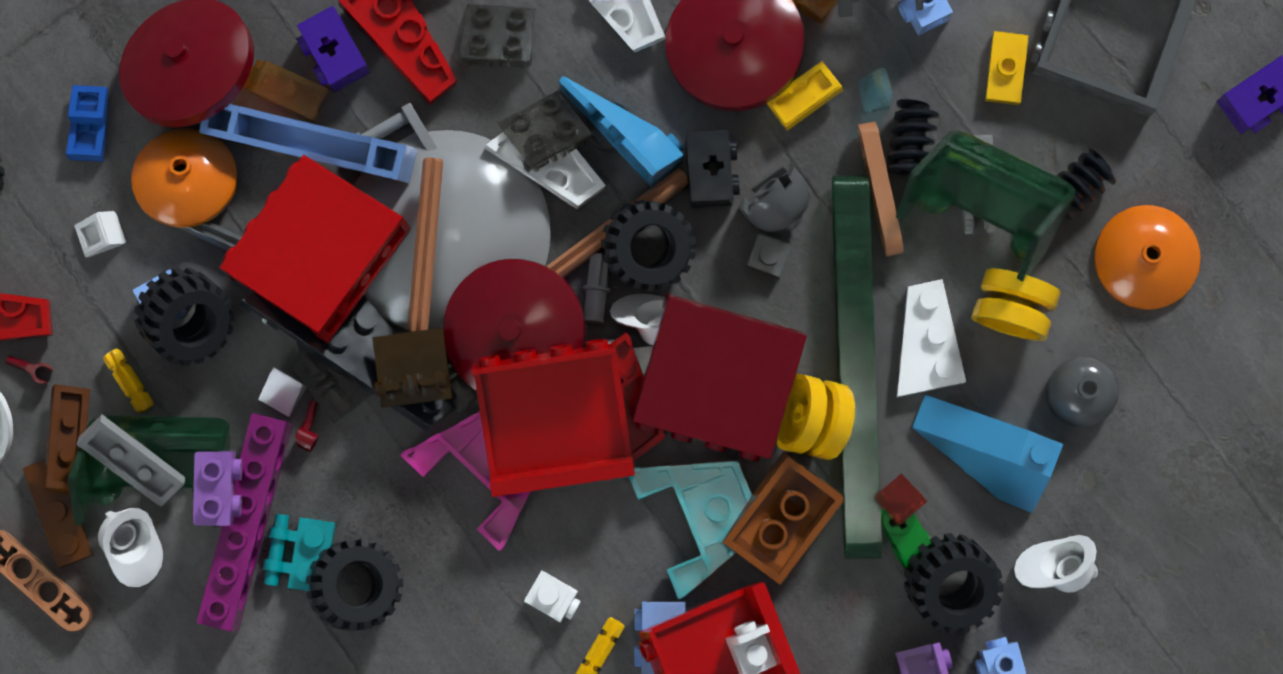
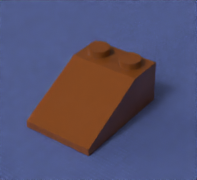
[722,451,845,585]

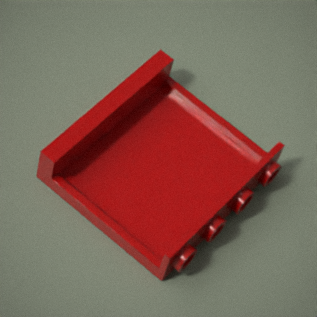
[219,154,411,343]
[472,339,635,497]
[638,582,800,674]

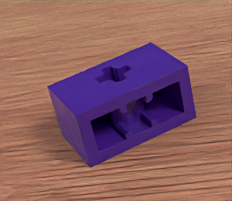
[296,5,371,93]
[1216,55,1283,135]

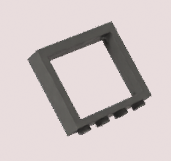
[1030,0,1196,117]

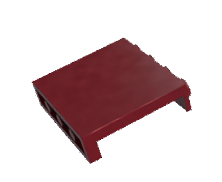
[630,293,807,462]

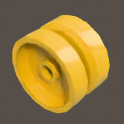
[971,268,1061,341]
[775,373,855,461]

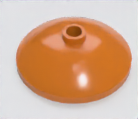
[131,128,238,228]
[1094,205,1201,310]

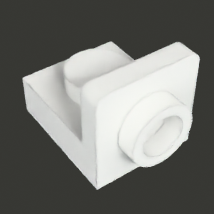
[524,570,581,623]
[725,621,777,674]

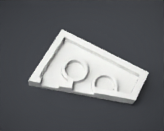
[589,0,666,53]
[485,105,606,209]
[896,279,966,398]

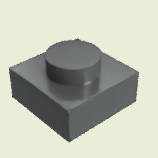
[747,233,792,279]

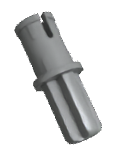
[583,253,611,325]

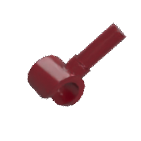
[5,355,54,384]
[295,400,319,452]

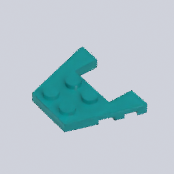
[629,461,752,600]

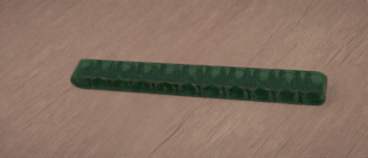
[832,175,882,559]

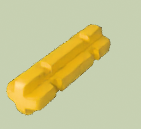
[103,349,154,413]
[576,617,624,674]

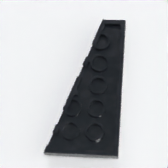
[239,292,456,431]

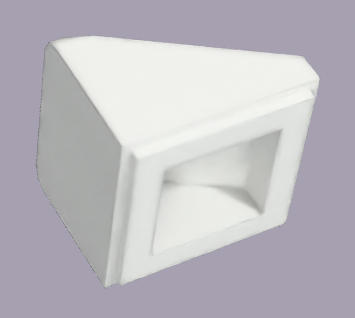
[74,211,126,258]
[258,367,307,417]

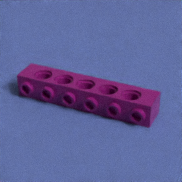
[196,413,293,632]

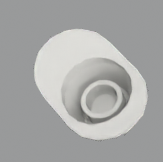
[610,293,665,345]
[98,508,163,587]
[1014,535,1098,593]

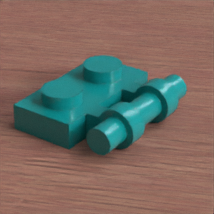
[263,514,337,591]

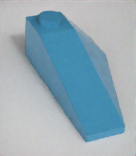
[558,76,684,188]
[912,395,1063,513]

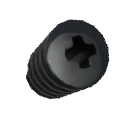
[887,99,939,176]
[1036,149,1116,221]

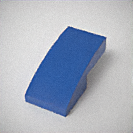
[66,85,108,162]

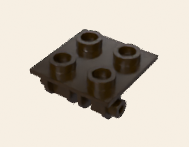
[372,327,452,408]

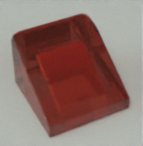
[874,474,927,525]

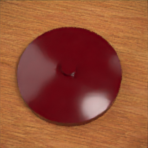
[119,0,254,127]
[665,0,805,111]
[443,259,586,390]

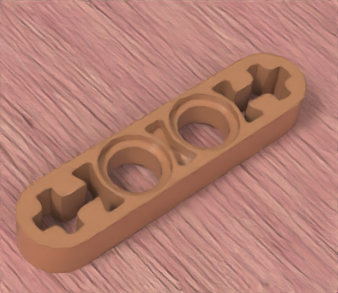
[857,121,904,257]
[0,530,93,631]

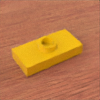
[985,31,1029,105]
[766,61,843,131]

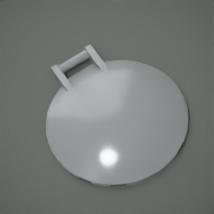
[354,103,551,331]

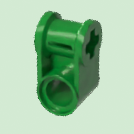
[879,503,931,569]

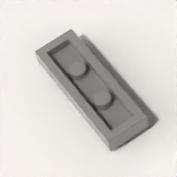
[77,414,185,507]

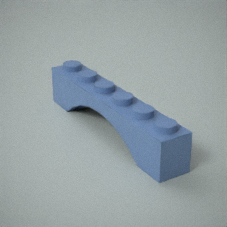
[199,104,418,183]

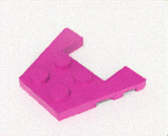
[400,412,531,552]

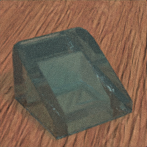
[857,68,894,113]

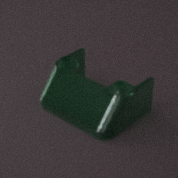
[896,131,1075,282]
[68,416,231,527]

